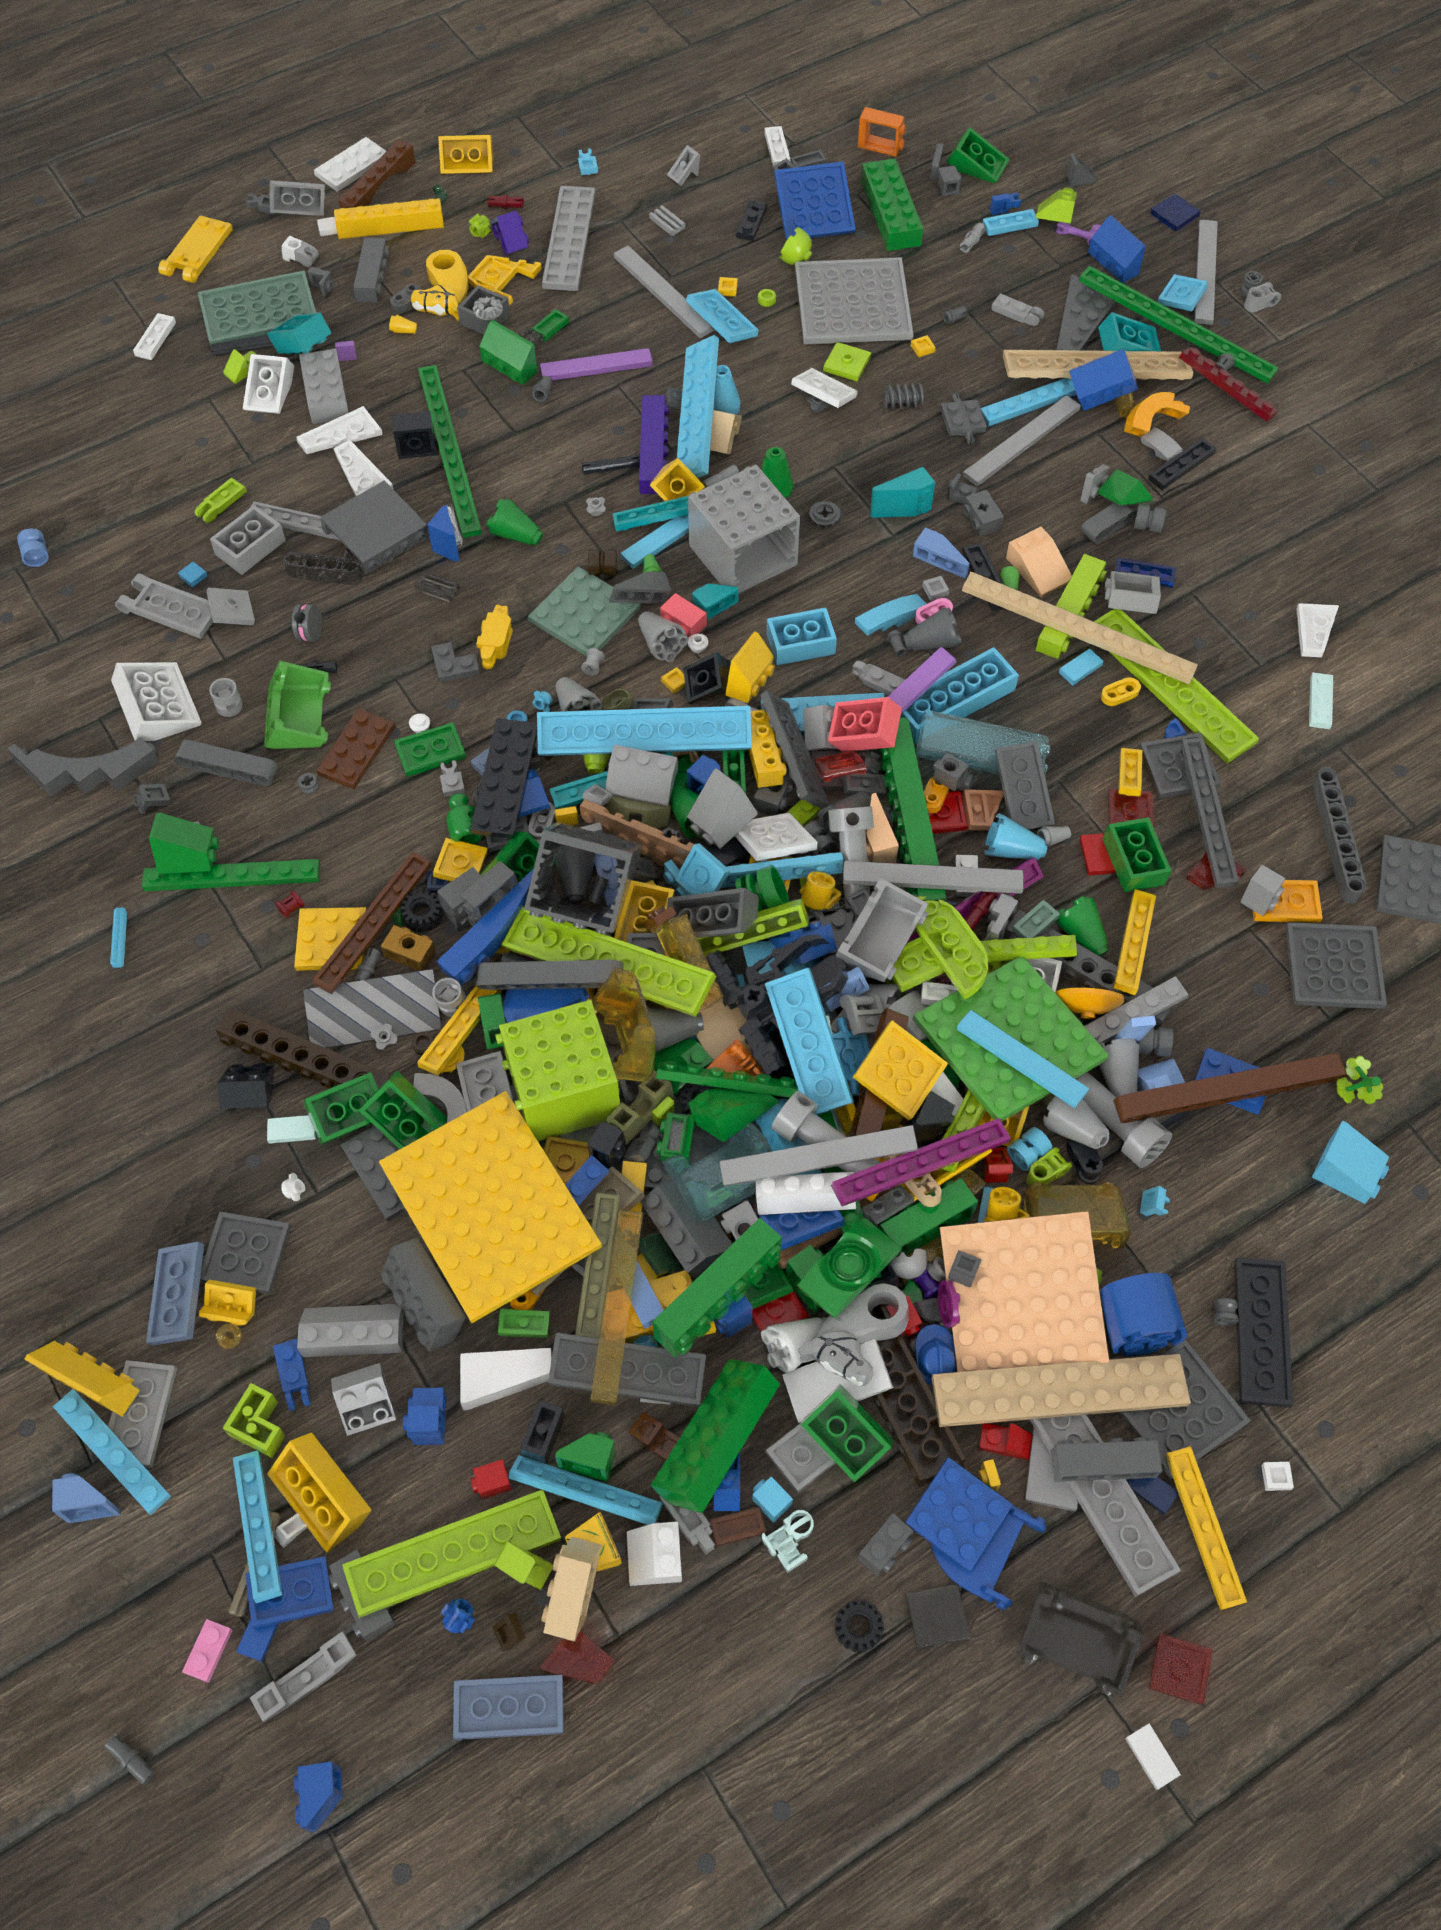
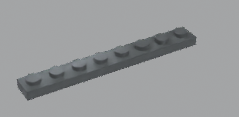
[1181,738,1239,888]

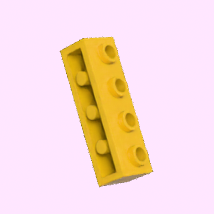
[748,709,787,788]

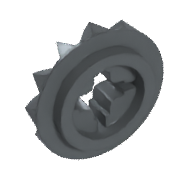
[809,501,840,528]

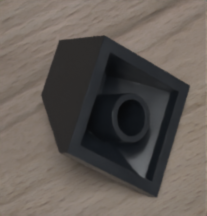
[683,652,731,704]

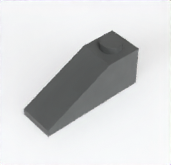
[609,572,671,604]

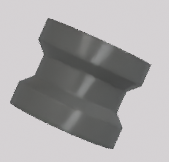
[1212,1299,1238,1326]

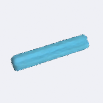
[110,907,127,968]

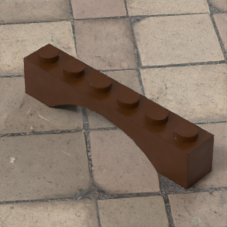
[339,139,415,209]

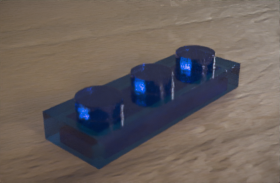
[1114,557,1176,588]

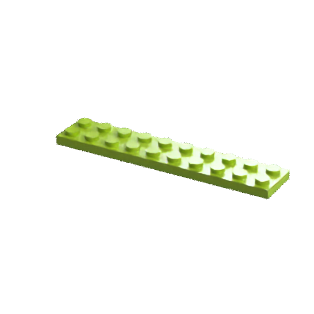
[1094,609,1259,764]
[501,906,716,1017]

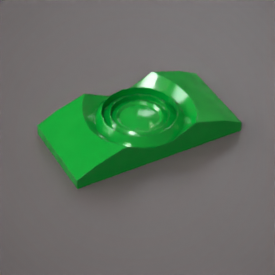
[798,1217,902,1319]

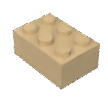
[542,1537,602,1641]

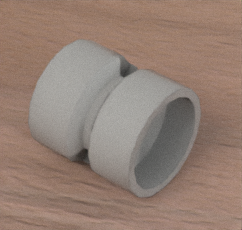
[209,678,243,717]
[432,978,467,1017]

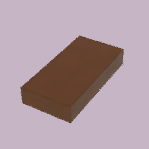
[709,1506,766,1547]

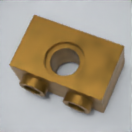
[381,925,436,971]

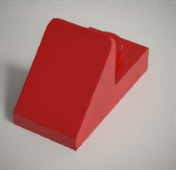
[983,1147,1013,1183]
[978,1423,1033,1461]

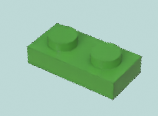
[498,1309,550,1338]

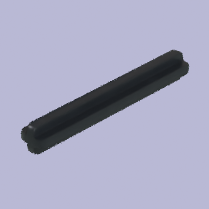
[211,335,274,355]

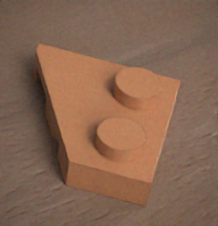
[962,789,1004,830]

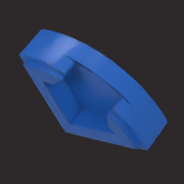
[1164,718,1187,739]

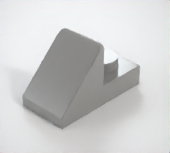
[667,145,700,186]

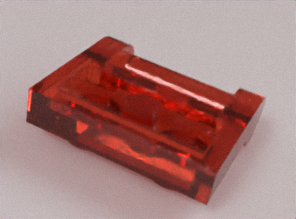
[814,751,866,782]

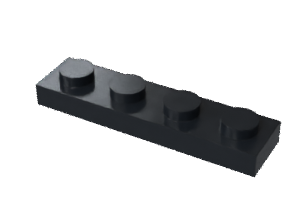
[1148,438,1217,490]
[962,542,1003,611]

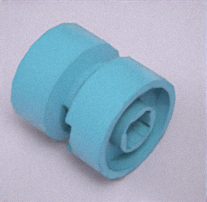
[1007,1127,1052,1171]

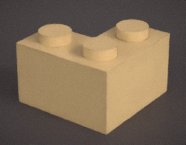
[710,410,742,454]

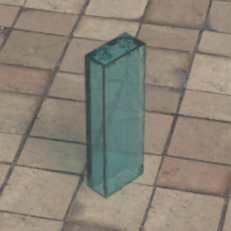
[916,710,1050,775]

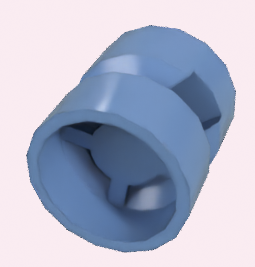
[17,528,49,567]

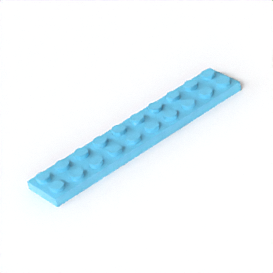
[537,706,752,756]

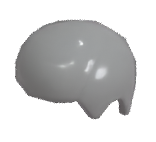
[889,1249,927,1279]

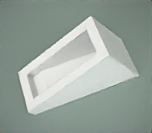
[274,1513,307,1548]

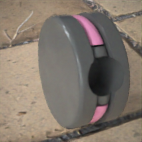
[292,603,322,642]

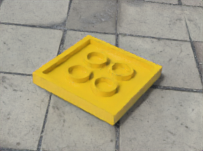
[294,907,367,971]
[853,1020,948,1120]

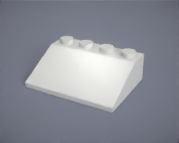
[111,662,202,741]

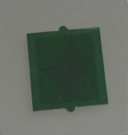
[634,1233,683,1276]

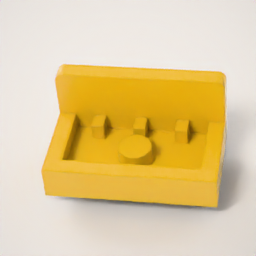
[199,1279,256,1326]

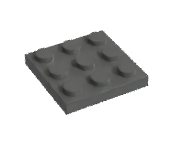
[1139,733,1221,799]
[200,1212,291,1295]

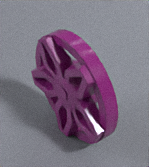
[938,1280,960,1328]

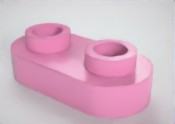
[915,598,953,624]

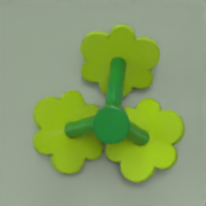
[1337,1055,1383,1104]

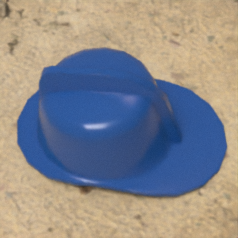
[915,1324,956,1385]

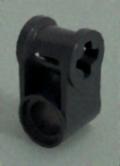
[1066,1141,1103,1184]

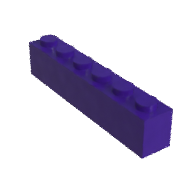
[639,395,669,494]

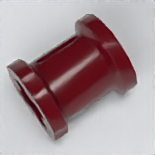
[275,890,305,919]

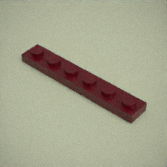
[1179,347,1278,422]

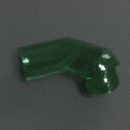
[433,184,448,206]

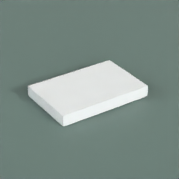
[791,368,858,408]

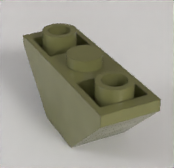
[606,795,671,828]

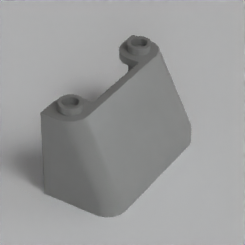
[836,878,928,982]

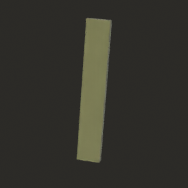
[575,1193,621,1339]

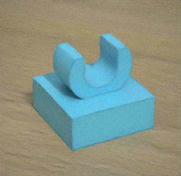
[1140,1186,1170,1216]

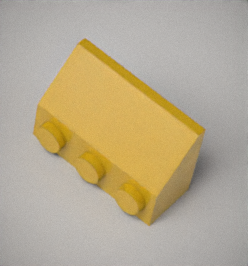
[438,135,493,174]
[725,631,775,703]

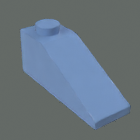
[913,527,970,579]

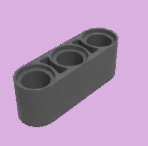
[1081,503,1136,544]

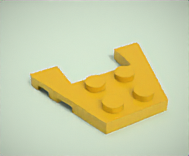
[468,255,542,306]

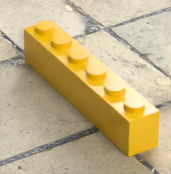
[334,198,444,239]

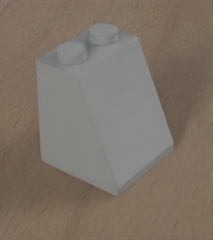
[687,768,758,849]

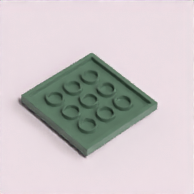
[528,566,641,657]

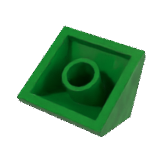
[1097,469,1153,505]

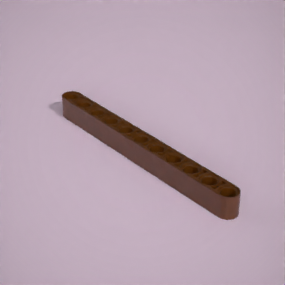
[1113,1053,1348,1123]

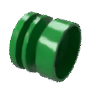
[735,865,790,911]

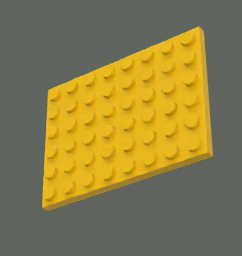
[379,1091,602,1323]

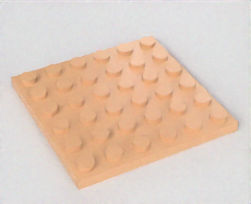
[940,1212,1109,1372]

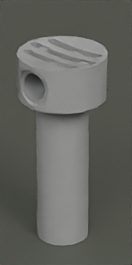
[828,806,874,908]
[1077,1072,1172,1168]
[771,1090,881,1173]

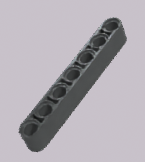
[1312,767,1366,904]
[476,960,624,990]

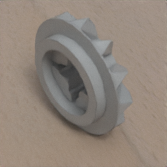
[473,296,503,320]

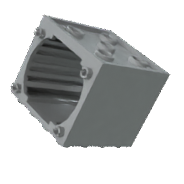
[688,465,800,593]

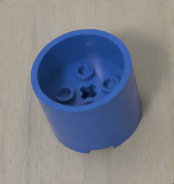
[1099,1273,1187,1357]

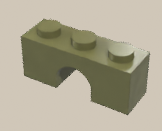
[606,1070,674,1145]

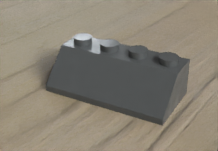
[665,888,759,941]
[640,1177,733,1279]

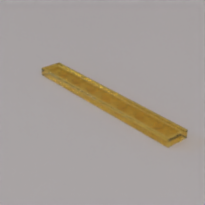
[590,1209,643,1405]

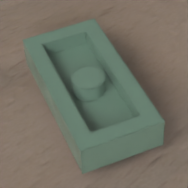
[1012,900,1060,938]

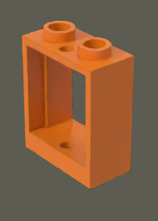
[858,107,906,157]

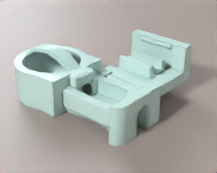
[762,1510,813,1573]

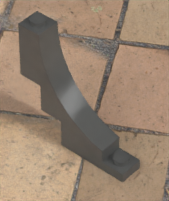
[8,737,159,797]

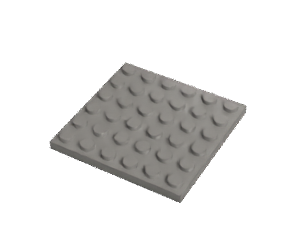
[795,258,913,344]

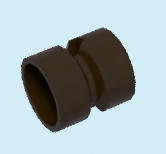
[588,549,617,576]

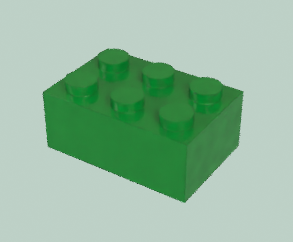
[1102,817,1172,893]
[800,1384,894,1482]

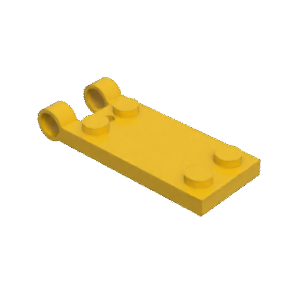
[159,216,233,283]

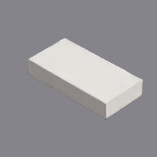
[1125,1724,1181,1790]

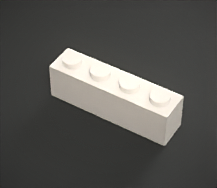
[756,1172,856,1215]

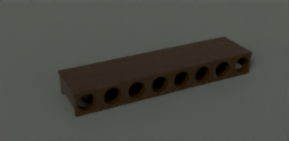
[861,1304,966,1488]

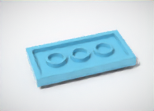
[686,289,759,343]

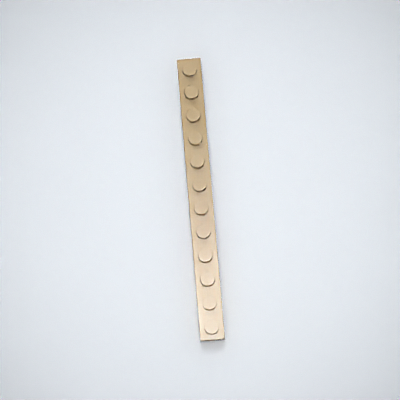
[962,572,1198,684]

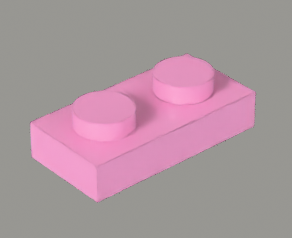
[182,1619,233,1683]

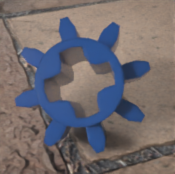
[441,1599,475,1633]

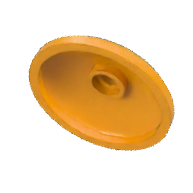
[1055,988,1124,1019]

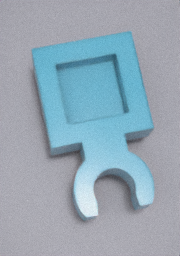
[578,148,598,175]

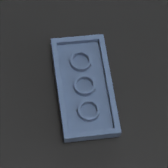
[146,1242,204,1346]
[453,1675,564,1740]

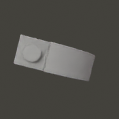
[413,1073,467,1123]

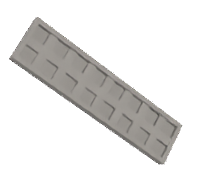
[542,186,595,291]

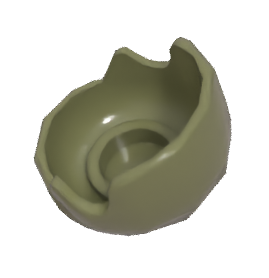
[602,689,632,710]

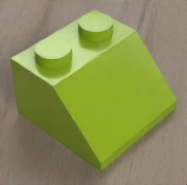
[1036,188,1077,223]

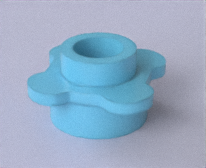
[532,691,553,712]

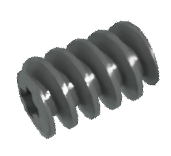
[884,383,923,409]

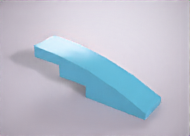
[855,594,926,636]

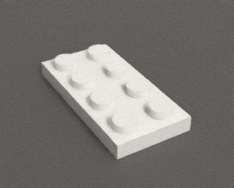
[314,137,386,192]

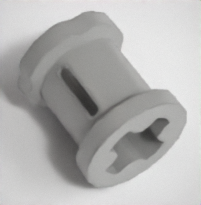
[581,648,605,676]

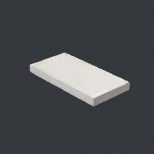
[783,1339,893,1423]

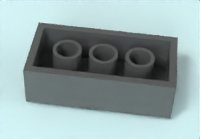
[381,1238,466,1352]

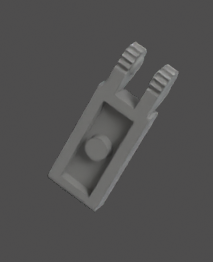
[991,293,1045,326]

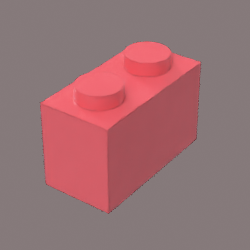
[660,593,707,638]

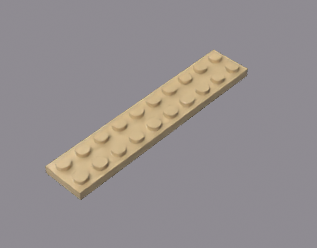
[1003,350,1193,380]
[932,1354,1191,1427]

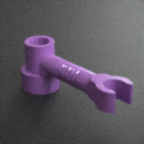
[1056,222,1101,245]

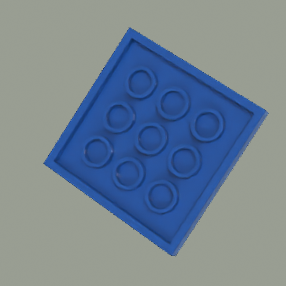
[774,161,856,241]

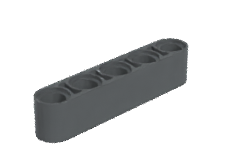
[174,740,279,787]

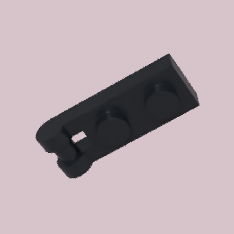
[737,199,767,241]

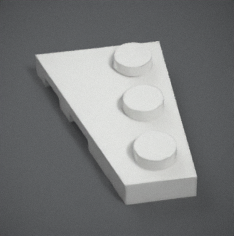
[1296,603,1339,657]

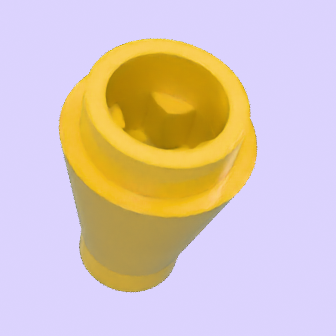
[389,315,417,334]

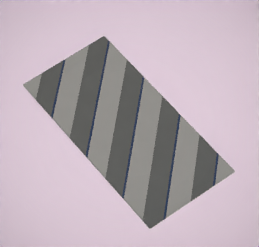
[303,969,441,1048]

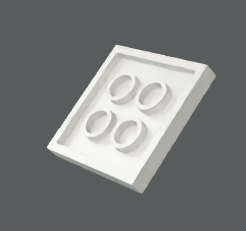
[735,813,817,861]

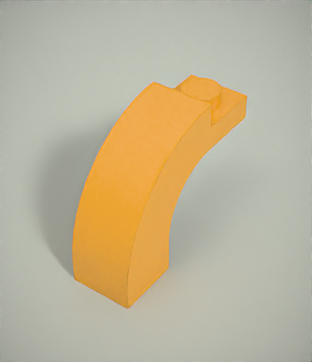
[1124,392,1190,437]

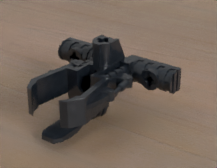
[700,935,849,1078]

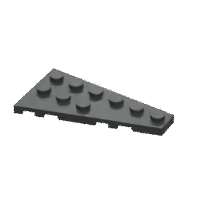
[1057,274,1117,351]

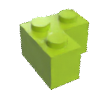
[223,1383,286,1458]

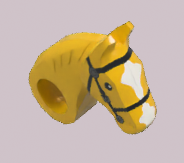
[411,250,469,322]

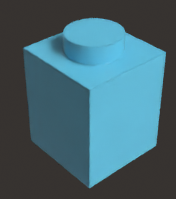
[752,1477,793,1523]

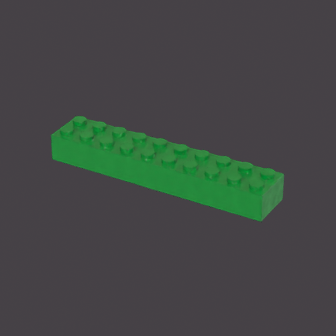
[877,718,946,902]

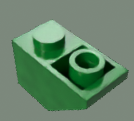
[478,993,506,1049]

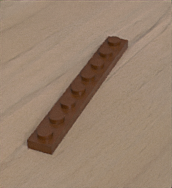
[312,852,431,994]

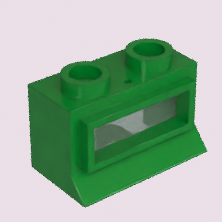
[657,1112,696,1167]

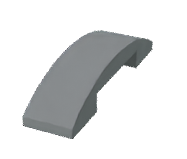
[250,1631,357,1722]

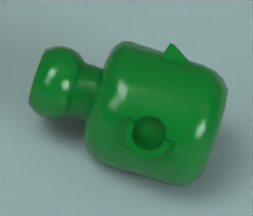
[446,793,483,845]

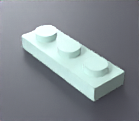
[1309,672,1333,729]

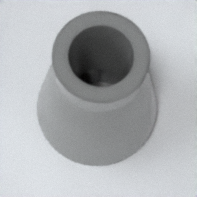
[1037,826,1071,847]

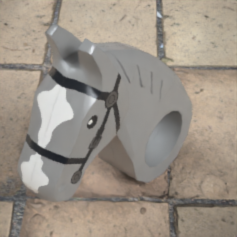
[798,1284,909,1386]

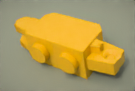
[477,605,513,669]

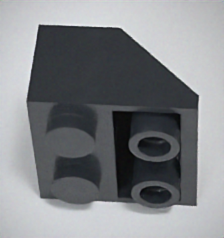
[217,1063,274,1109]

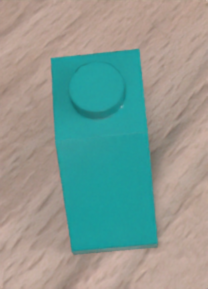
[692,584,739,620]

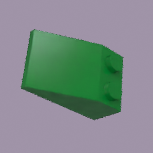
[946,127,1010,183]
[303,1072,378,1146]
[688,1088,778,1142]

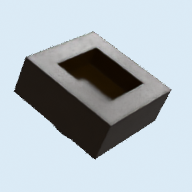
[492,1613,526,1652]

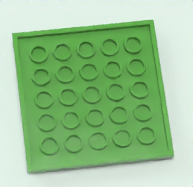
[912,957,1109,1122]

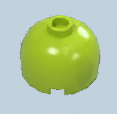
[779,227,812,265]

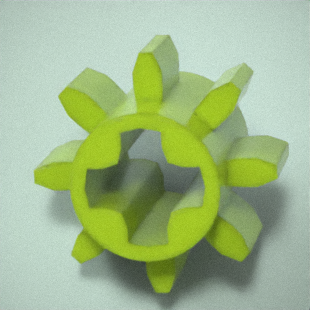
[469,214,491,238]

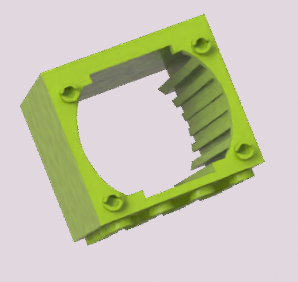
[495,1000,620,1142]

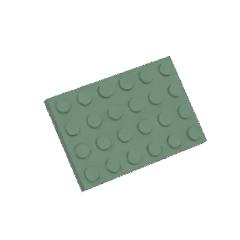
[197,271,316,346]

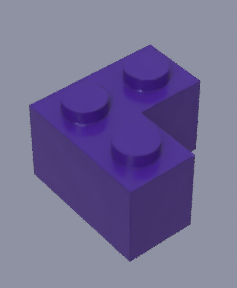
[490,211,529,255]

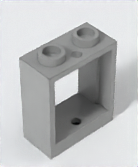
[1104,571,1161,614]

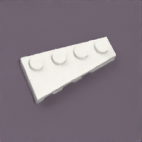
[296,406,383,454]
[334,439,393,496]

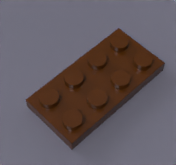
[316,708,396,790]

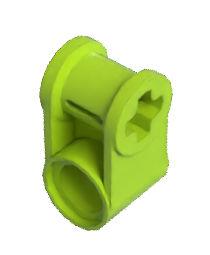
[1026,1147,1073,1190]

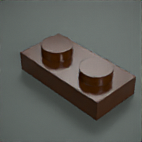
[642,906,676,930]

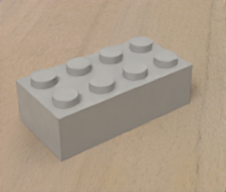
[299,349,349,424]

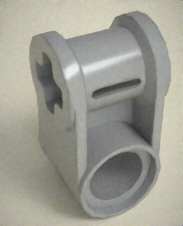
[1244,282,1281,312]

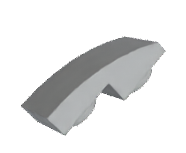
[1140,427,1183,462]

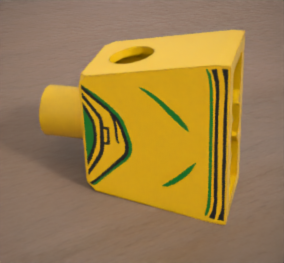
[555,1512,622,1572]

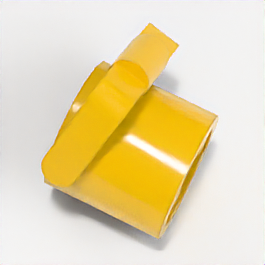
[799,871,841,910]
[984,1187,1030,1222]

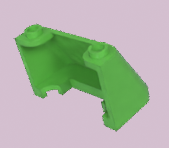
[264,661,331,749]

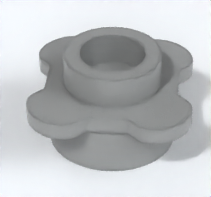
[586,497,606,516]
[371,1024,398,1050]

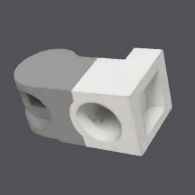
[281,236,319,267]

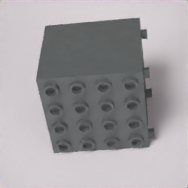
[524,822,643,935]

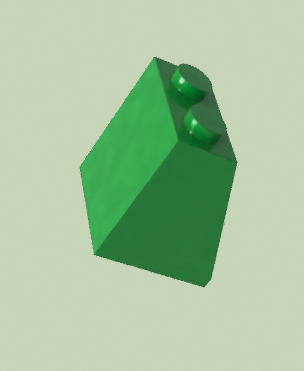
[149,813,219,874]

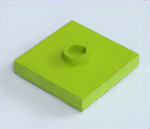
[823,342,871,382]

